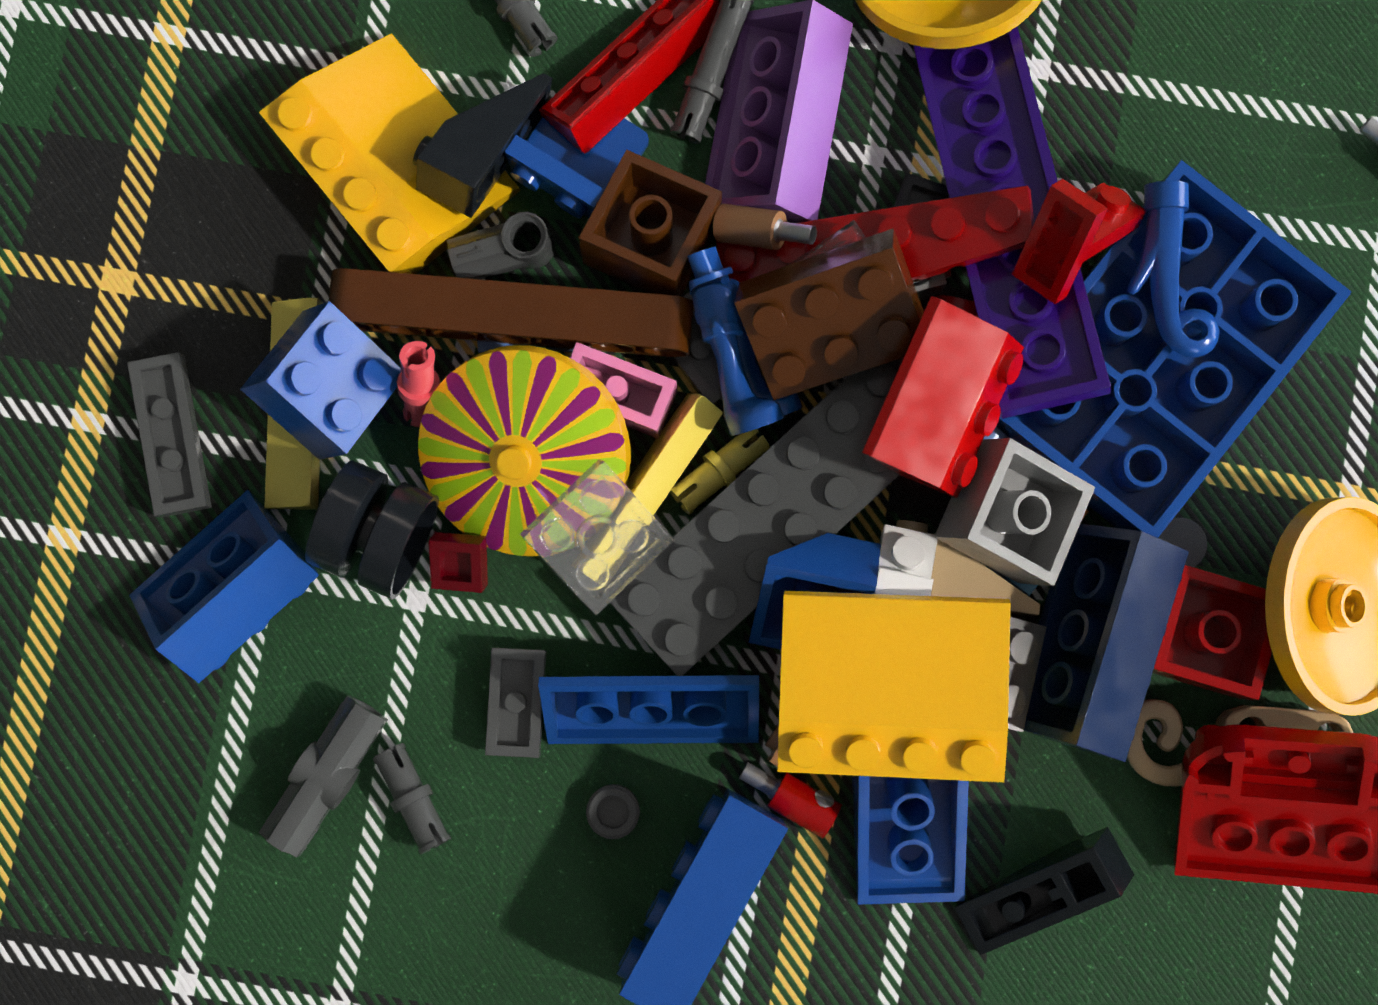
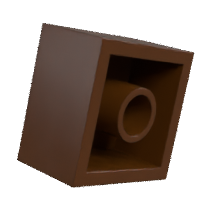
[579,149,722,297]

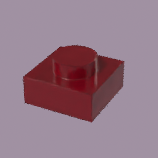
[429,532,488,593]

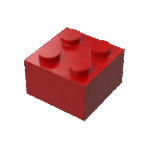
[1153,565,1272,700]

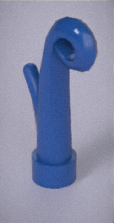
[1127,181,1220,358]

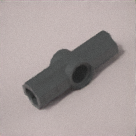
[259,695,388,858]

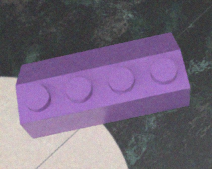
[705,0,853,223]

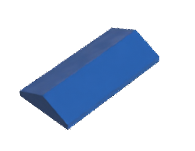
[538,675,759,744]

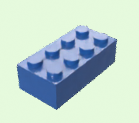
[616,788,788,1005]

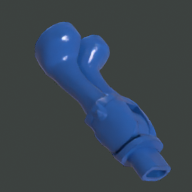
[687,246,803,436]

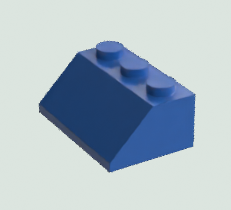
[129,490,319,683]

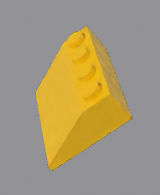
[259,33,520,274]
[777,590,1011,783]

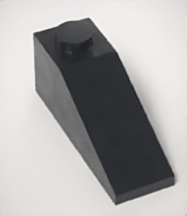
[413,73,553,218]
[954,827,1134,955]

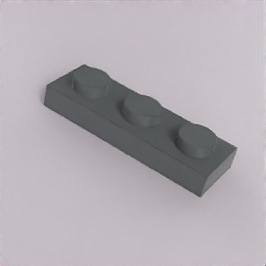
[127,352,212,518]

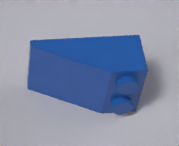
[852,775,969,905]

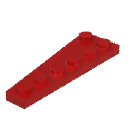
[716,185,1034,283]

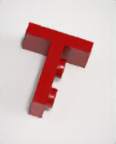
[1012,179,1147,304]

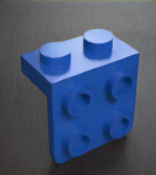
[504,117,649,219]

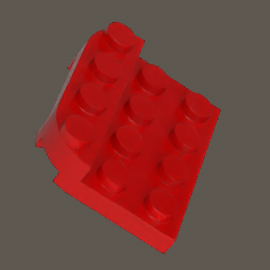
[1174,724,1378,894]

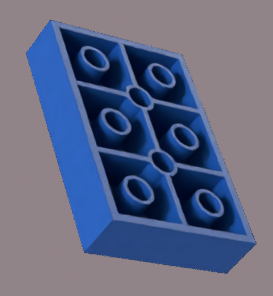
[996,160,1352,538]

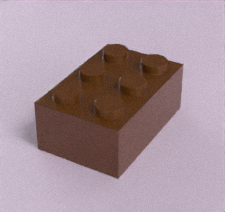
[734,228,924,400]

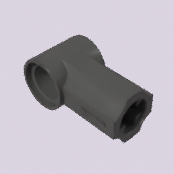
[447,212,556,280]

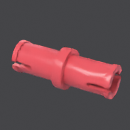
[397,341,440,427]

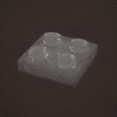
[519,459,675,615]

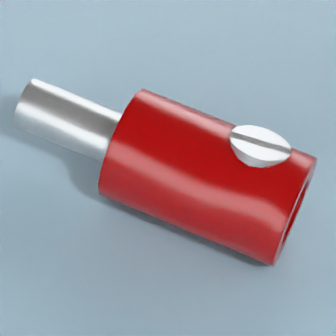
[739,762,842,839]

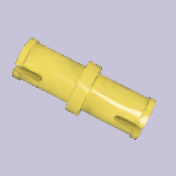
[670,429,770,515]

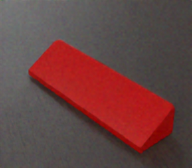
[539,0,720,153]

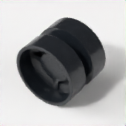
[305,460,439,599]

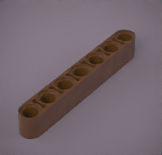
[328,268,694,357]

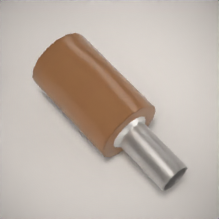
[713,203,817,250]

